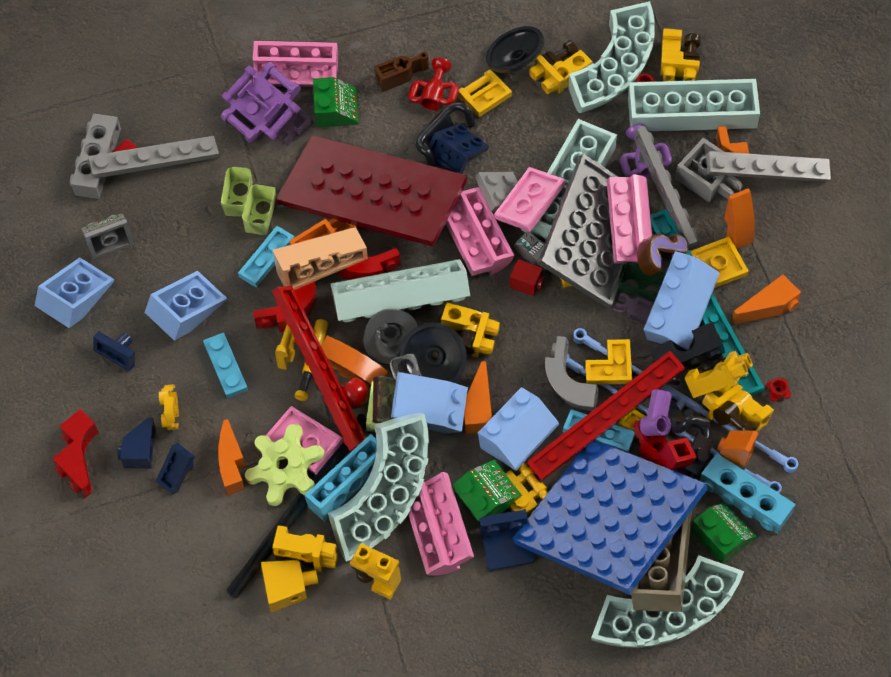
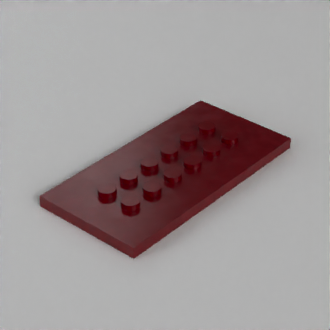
[276,135,468,247]

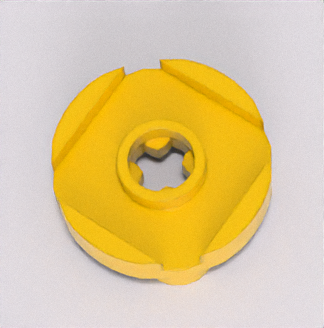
[159,384,179,430]

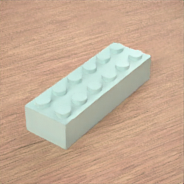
[628,79,760,131]
[521,119,617,241]
[331,259,470,322]

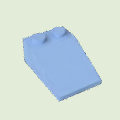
[34,257,114,328]
[144,271,227,341]
[391,372,468,434]

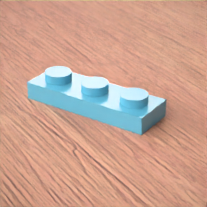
[238,226,295,288]
[203,332,248,399]
[563,409,635,453]

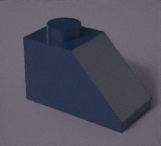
[118,417,156,469]

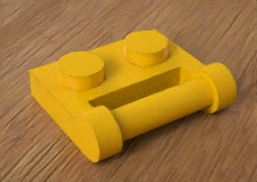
[457,69,512,117]
[275,325,296,370]

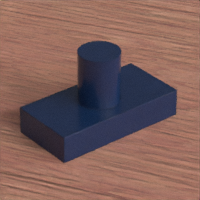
[93,331,135,371]
[156,443,195,495]

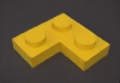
[585,339,632,384]

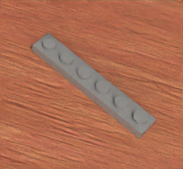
[634,126,698,250]
[88,136,219,179]
[706,151,831,182]

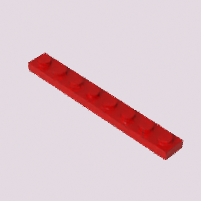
[272,286,366,451]
[527,351,685,482]

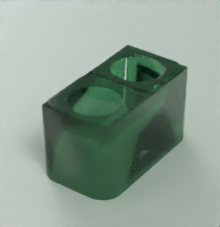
[618,261,666,304]

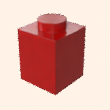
[510,259,545,296]

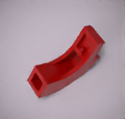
[336,248,401,280]
[253,281,317,333]
[632,420,697,471]

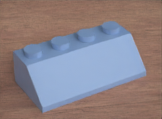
[644,251,720,351]

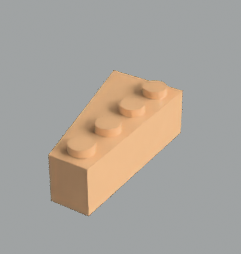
[273,227,368,290]

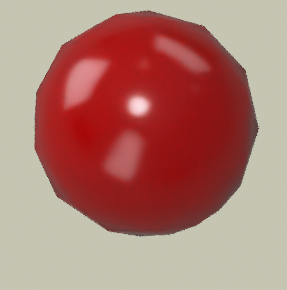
[341,378,369,409]

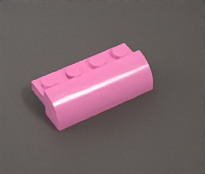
[253,41,338,87]
[606,175,652,266]
[446,187,514,276]
[408,472,474,576]

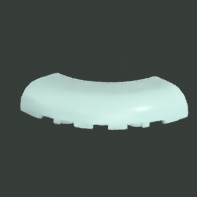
[568,1,655,113]
[328,413,429,562]
[591,555,744,648]

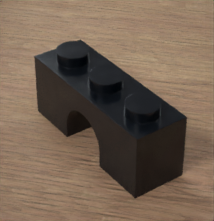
[650,322,725,377]

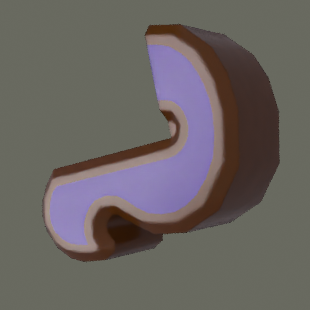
[637,233,688,276]

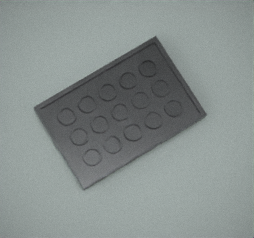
[538,154,651,308]

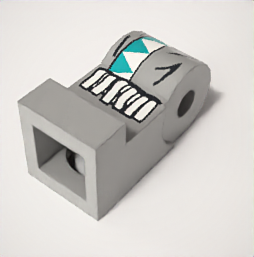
[514,232,547,273]

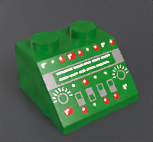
[313,77,358,127]
[452,460,522,521]
[691,503,757,564]

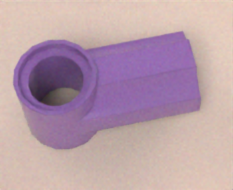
[640,389,672,436]

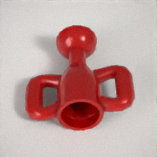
[408,57,459,110]

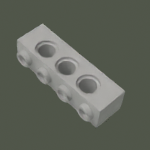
[70,113,121,199]

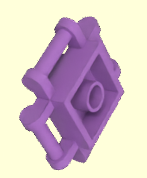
[221,62,301,143]

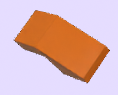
[716,126,749,154]

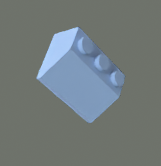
[478,387,559,471]

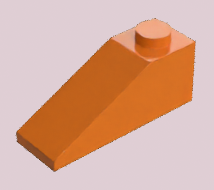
[731,274,801,325]
[463,361,492,434]

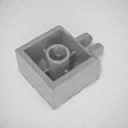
[675,138,743,203]

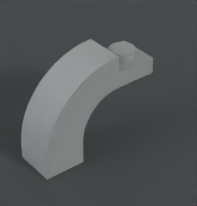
[545,336,599,411]

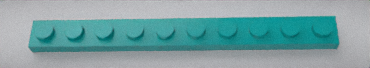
[650,209,764,396]

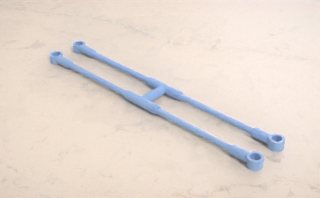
[566,328,799,494]

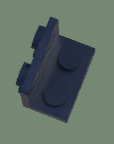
[428,124,489,174]
[479,509,535,571]

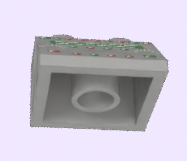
[81,213,134,259]

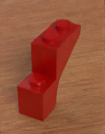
[53,409,99,498]

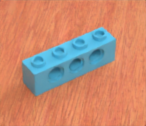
[304,434,377,522]
[700,453,796,534]

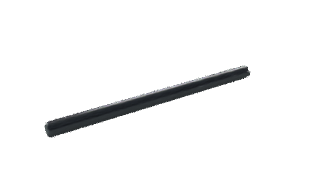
[226,414,367,598]

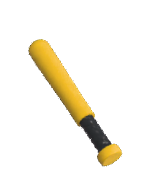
[294,319,328,401]

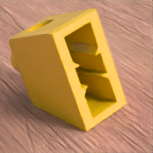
[261,560,319,612]

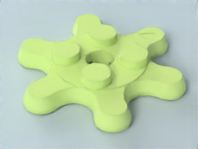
[245,424,325,506]

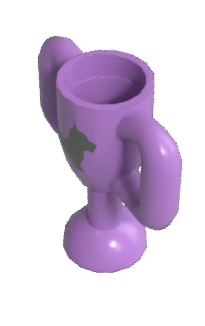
[619,124,672,178]

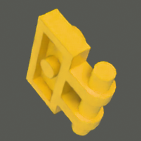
[506,463,548,515]

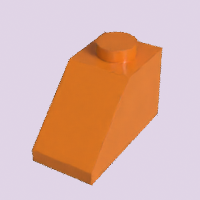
[717,430,758,470]

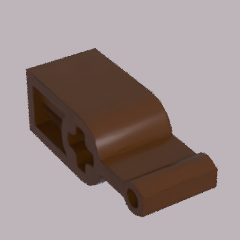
[374,52,429,92]

